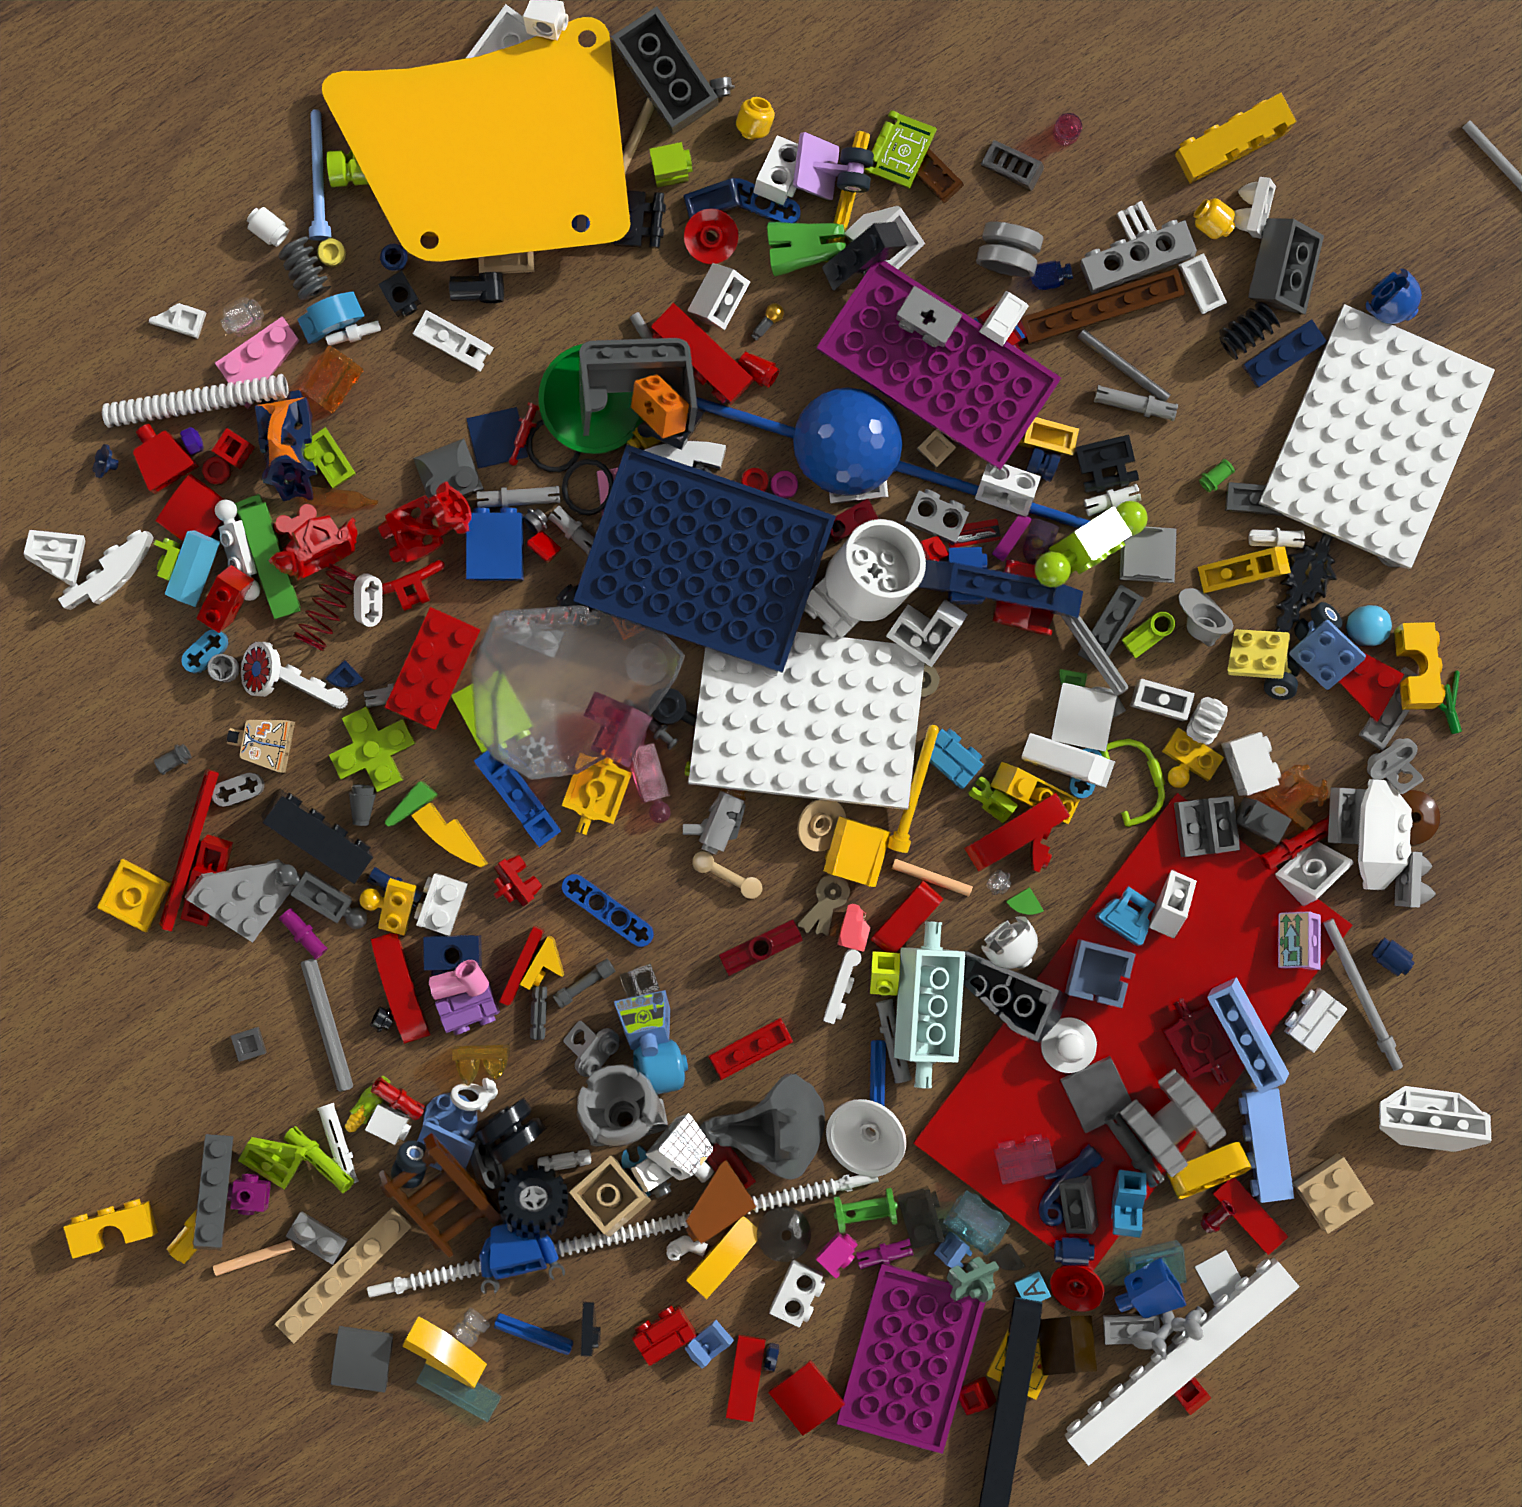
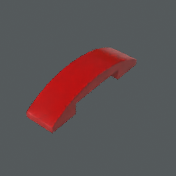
[964,793,1070,872]
[371,932,431,1044]

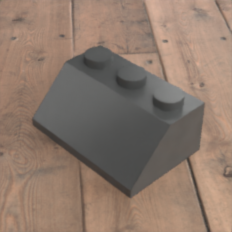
[1248,218,1324,315]

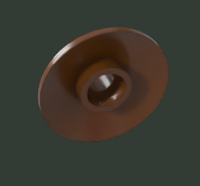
[1400,790,1440,845]

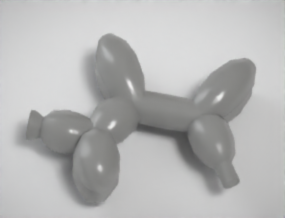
[1131,1306,1205,1360]

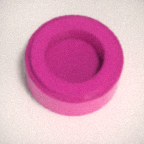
[771,471,798,499]

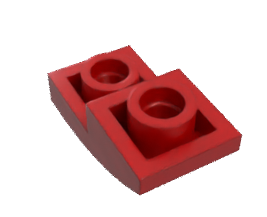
[1030,828,1052,873]

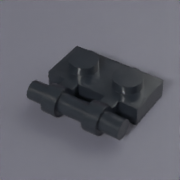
[613,190,666,249]
[1075,434,1139,493]

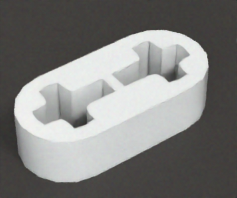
[354,574,382,627]

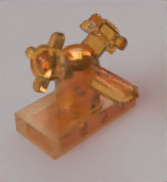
[1260,764,1328,830]

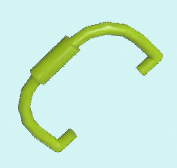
[1100,739,1166,827]

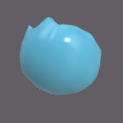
[1346,605,1392,646]

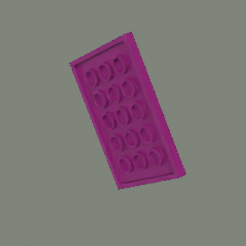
[836,1263,985,1454]

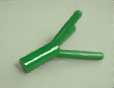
[1437,670,1462,734]

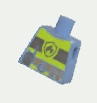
[614,990,670,1057]

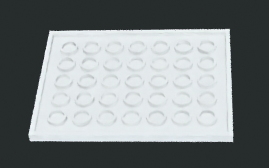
[1258,304,1495,570]
[688,632,924,810]

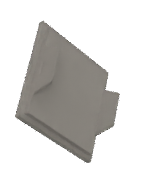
[1119,527,1177,583]

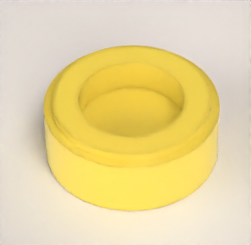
[317,238,346,267]

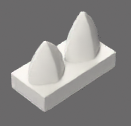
[1233,177,1276,239]

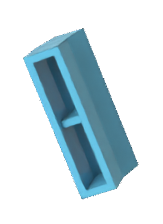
[165,530,221,607]

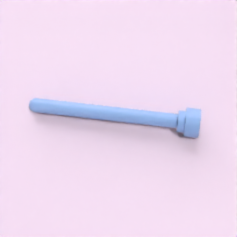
[309,109,331,241]

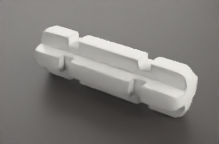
[537,1149,591,1172]

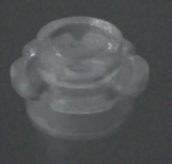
[986,869,1011,895]

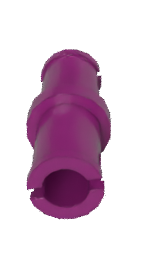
[279,908,328,960]
[856,1238,914,1270]

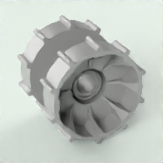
[1120,1069,1226,1177]

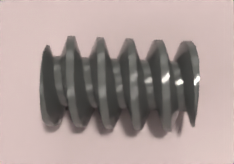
[278,237,331,300]

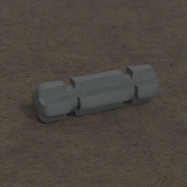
[530,986,547,1040]

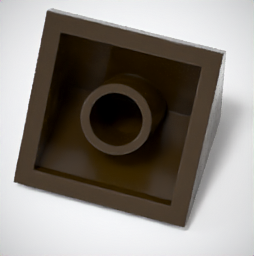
[1038,1315,1097,1376]

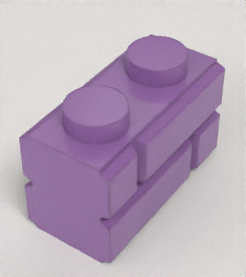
[435,983,500,1035]

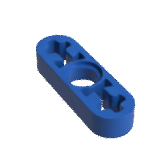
[735,178,800,223]

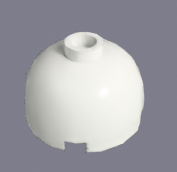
[981,916,1038,969]

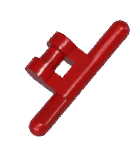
[382,560,445,611]

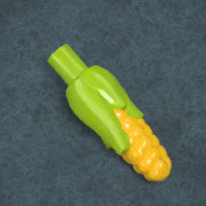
[345,1076,391,1132]

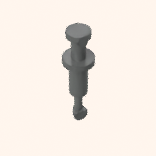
[626,700,679,750]

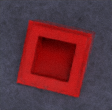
[527,531,561,563]
[958,1377,996,1416]
[1173,1377,1211,1415]

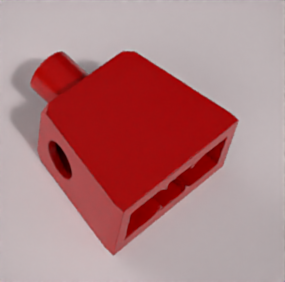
[133,424,199,494]

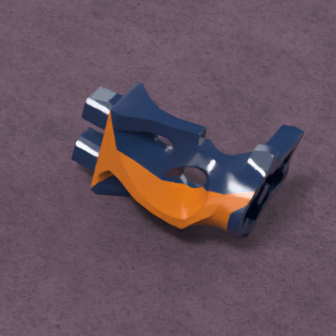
[255,390,317,501]

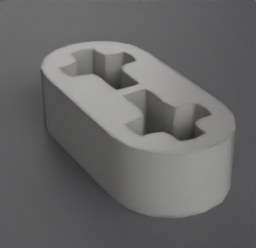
[212,773,264,807]

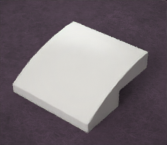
[1052,683,1117,751]

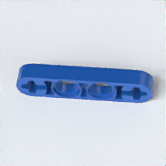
[562,874,654,947]

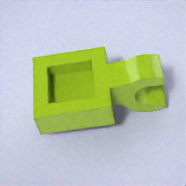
[968,777,1018,823]

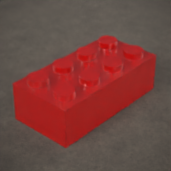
[384,607,481,730]

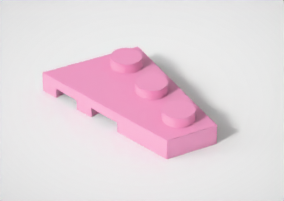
[215,317,300,409]

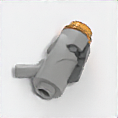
[683,788,747,855]

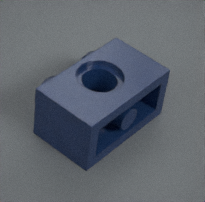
[423,935,482,975]

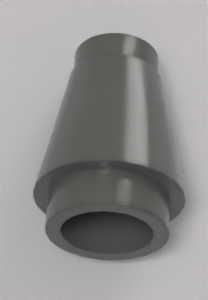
[349,785,376,826]

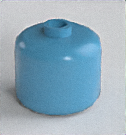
[633,1039,688,1095]

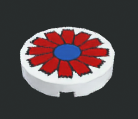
[241,642,281,697]

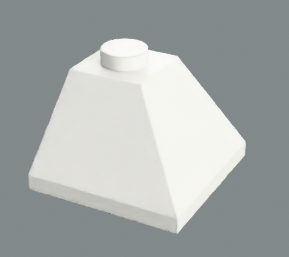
[845,206,925,269]

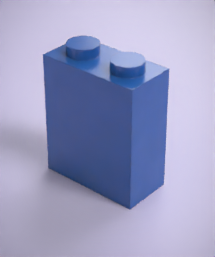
[466,508,524,581]

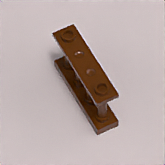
[379,1133,501,1258]

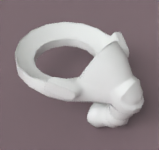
[450,1078,498,1112]

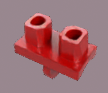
[493,855,542,907]

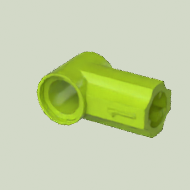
[1121,612,1175,659]

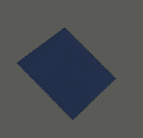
[466,407,528,469]

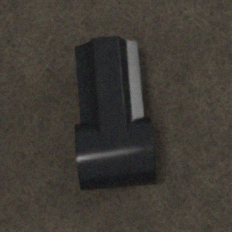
[449,272,504,304]

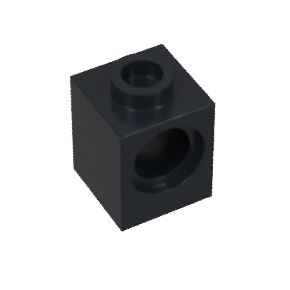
[378,271,421,317]

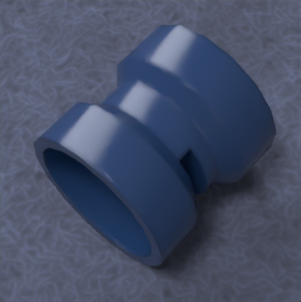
[1026,447,1061,482]

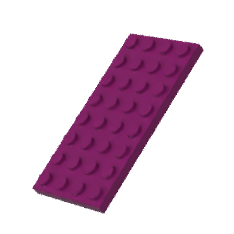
[816,261,1061,471]

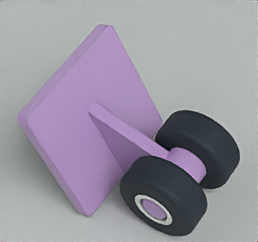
[793,132,874,200]

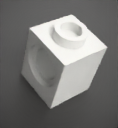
[523,0,568,41]
[365,1103,411,1145]

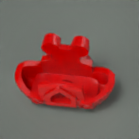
[268,504,358,580]

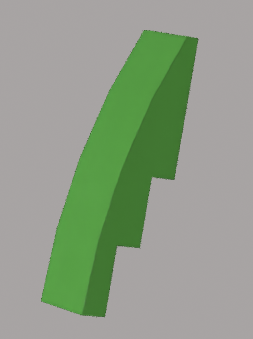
[239,502,301,619]

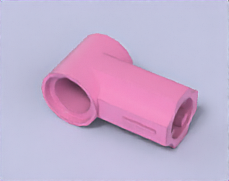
[429,960,489,1000]

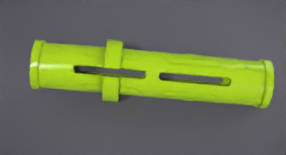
[284,1126,355,1193]

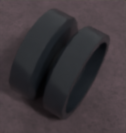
[475,1097,547,1165]

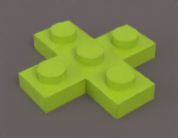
[329,706,416,792]

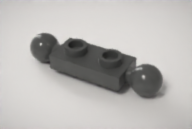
[275,864,368,929]

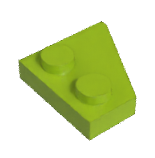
[238,1137,308,1190]

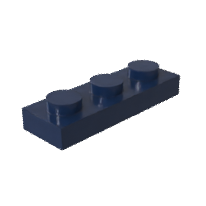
[1242,319,1327,388]

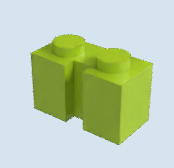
[649,142,693,188]

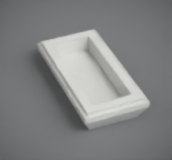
[1179,253,1227,314]
[979,291,1029,347]

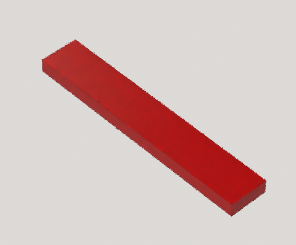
[159,769,219,932]

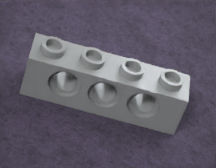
[1080,220,1197,295]

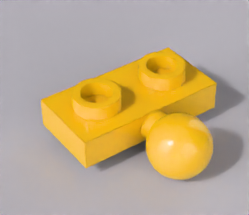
[1162,728,1224,788]
[360,878,416,936]

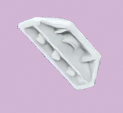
[1358,779,1412,890]
[1379,1086,1491,1152]

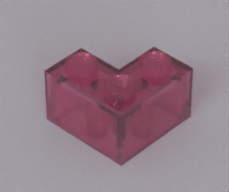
[583,691,652,768]

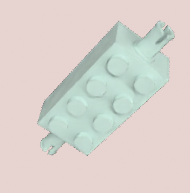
[894,921,965,1088]

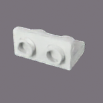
[414,873,468,936]

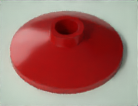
[684,209,739,264]
[1050,1265,1104,1312]

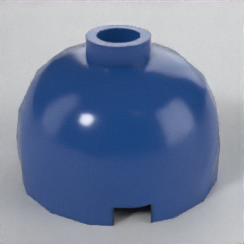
[1366,268,1422,324]

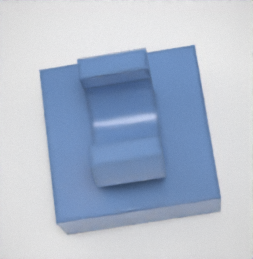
[934,1231,972,1268]

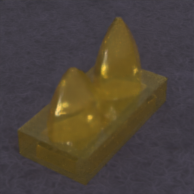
[452,1044,510,1086]

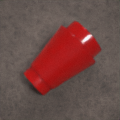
[738,351,780,388]

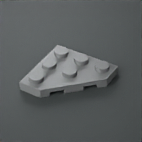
[185,859,301,943]

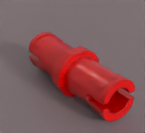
[371,1077,425,1120]

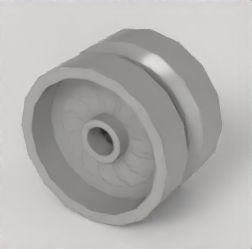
[976,222,1044,277]

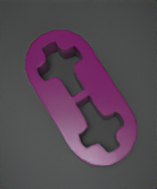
[992,514,1032,562]

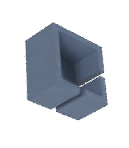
[1065,939,1135,1008]

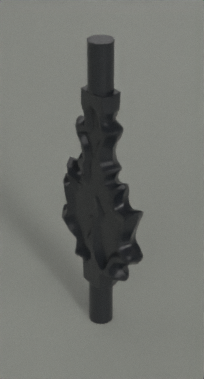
[1274,533,1337,632]

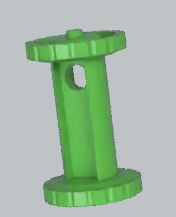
[834,1188,898,1234]

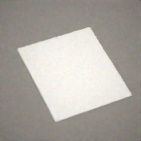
[1195,1250,1242,1302]

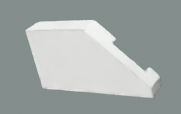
[149,303,206,339]

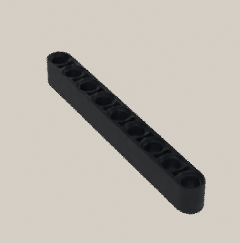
[978,1297,1043,1507]

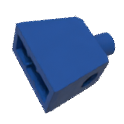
[1115,1258,1187,1318]

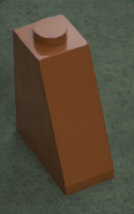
[685,1160,758,1244]

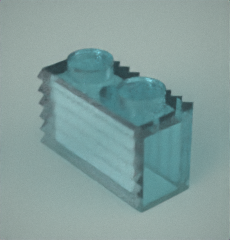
[943,1190,1011,1255]

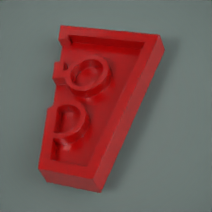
[1338,652,1404,723]

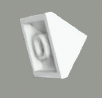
[1275,842,1354,906]

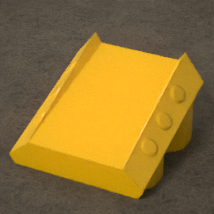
[823,816,891,887]

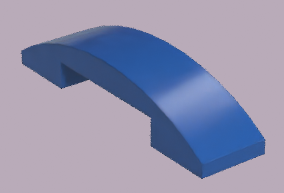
[474,744,561,847]

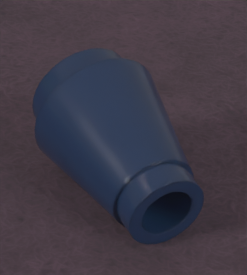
[380,244,407,271]

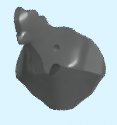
[699,1073,825,1180]

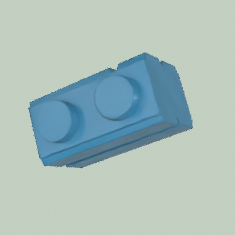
[929,728,984,789]

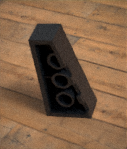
[261,789,373,884]

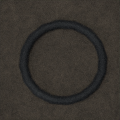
[526,420,581,472]
[562,459,614,516]

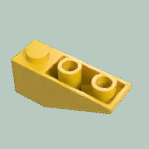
[990,762,1080,824]

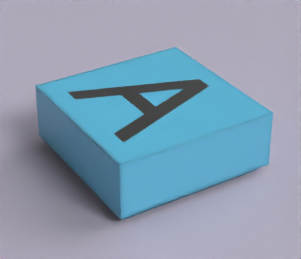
[1014,1270,1051,1302]

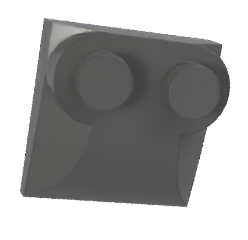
[413,439,484,498]

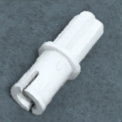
[1248,528,1305,548]

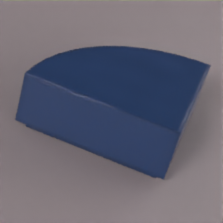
[325,660,365,688]
[764,1343,779,1372]

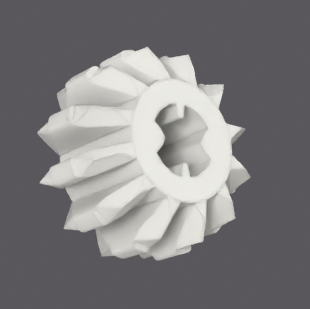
[1186,697,1228,745]

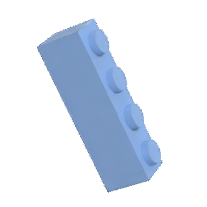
[1207,977,1289,1094]
[1238,1087,1294,1203]

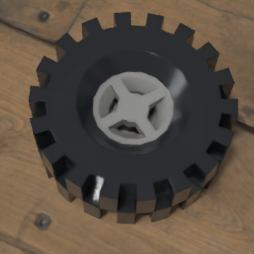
[498,1165,569,1239]

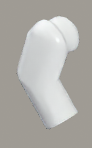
[666,1235,708,1261]

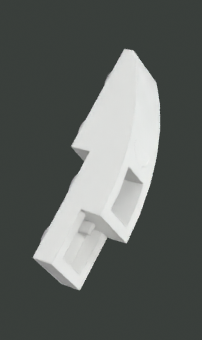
[58,530,154,610]

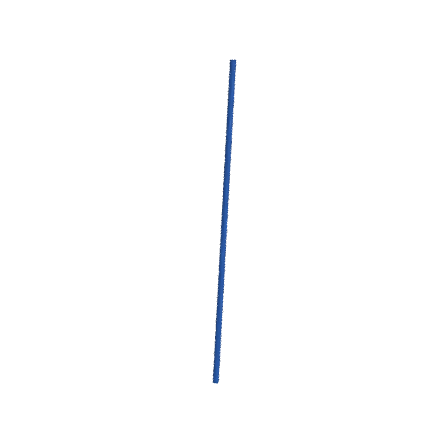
[696,397,1090,528]

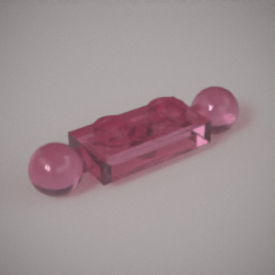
[625,723,671,823]

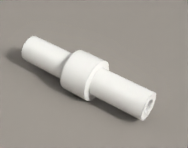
[325,320,381,346]

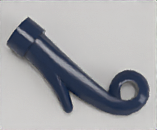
[1038,1144,1104,1227]

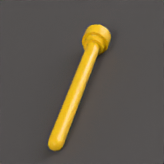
[887,725,939,853]

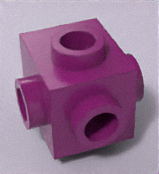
[227,1174,271,1215]

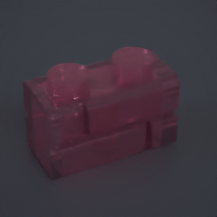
[993,1134,1056,1184]

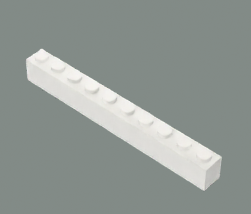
[1064,1257,1299,1466]

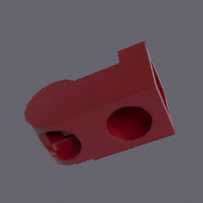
[830,499,879,543]

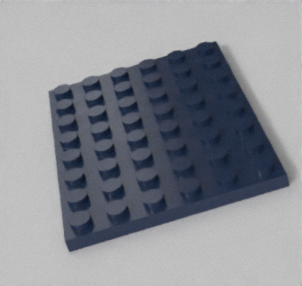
[573,445,836,673]

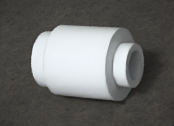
[247,207,289,247]

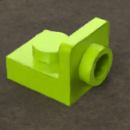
[153,538,180,580]

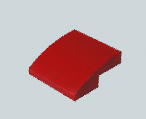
[155,474,224,542]
[768,1359,845,1436]

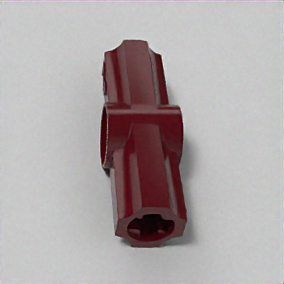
[719,919,803,976]

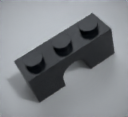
[822,222,907,291]

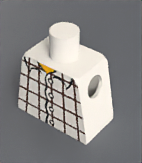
[645,1113,714,1183]

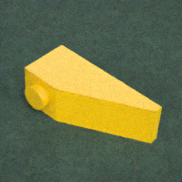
[1198,546,1291,593]

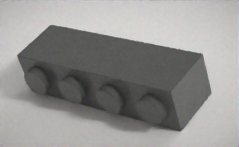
[193,1134,233,1251]

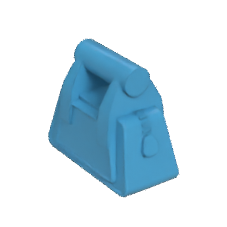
[1095,886,1155,946]

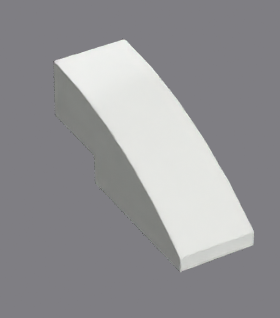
[644,441,726,470]

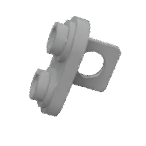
[1367,738,1424,794]
[563,1020,619,1077]

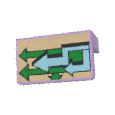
[1278,912,1321,970]

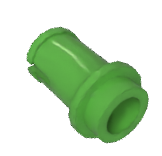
[1199,459,1235,493]

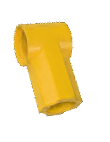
[167,1209,197,1264]

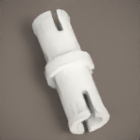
[1084,484,1141,516]

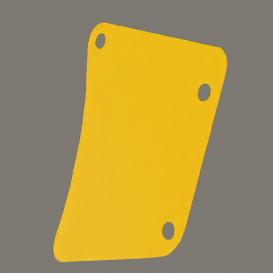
[322,17,631,262]

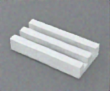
[1116,201,1166,261]

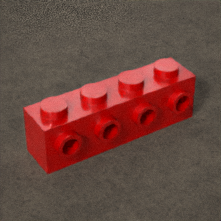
[651,303,753,406]

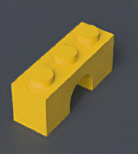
[1394,622,1445,710]
[64,1198,158,1259]

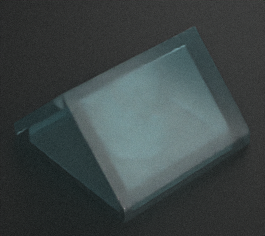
[1123,1240,1187,1284]

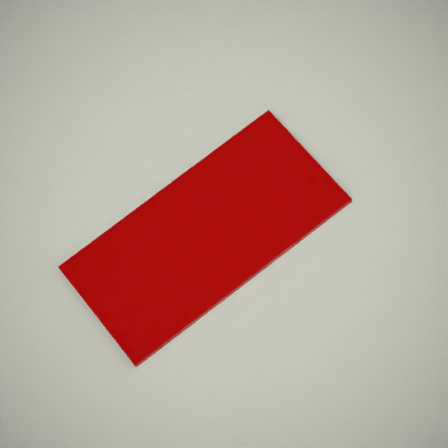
[913,793,1352,1271]

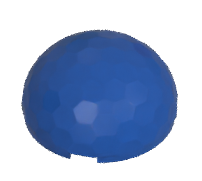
[793,387,903,496]

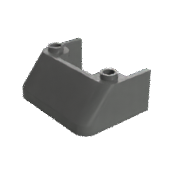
[579,338,697,436]

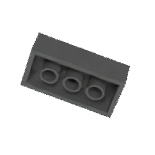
[611,6,718,135]

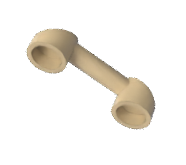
[692,851,762,899]

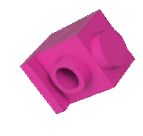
[816,1232,858,1279]

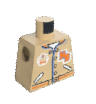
[227,720,295,773]

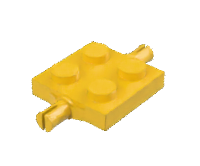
[562,744,632,835]

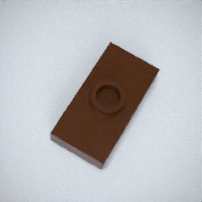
[916,148,964,204]

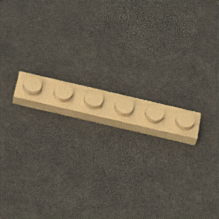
[275,1206,412,1343]

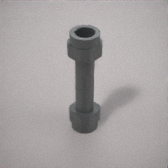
[553,958,616,1008]

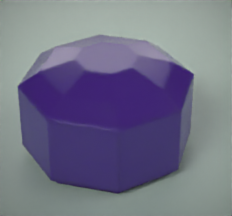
[180,427,204,456]

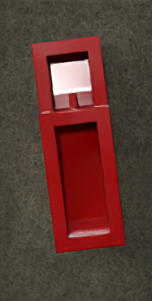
[180,834,234,927]

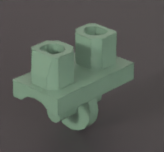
[946,1257,999,1303]

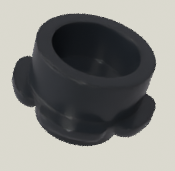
[370,1006,394,1033]

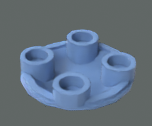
[423,1093,478,1140]

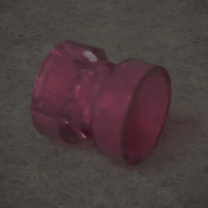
[1052,113,1082,146]

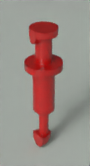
[509,402,539,466]

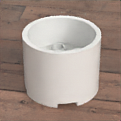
[825,520,926,621]

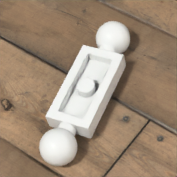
[215,499,260,601]

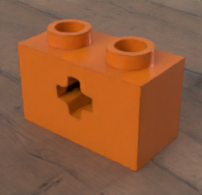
[631,374,689,439]

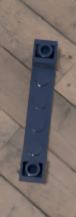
[917,560,1083,619]

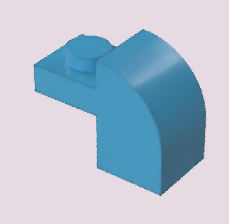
[297,291,364,344]
[1111,1170,1146,1238]

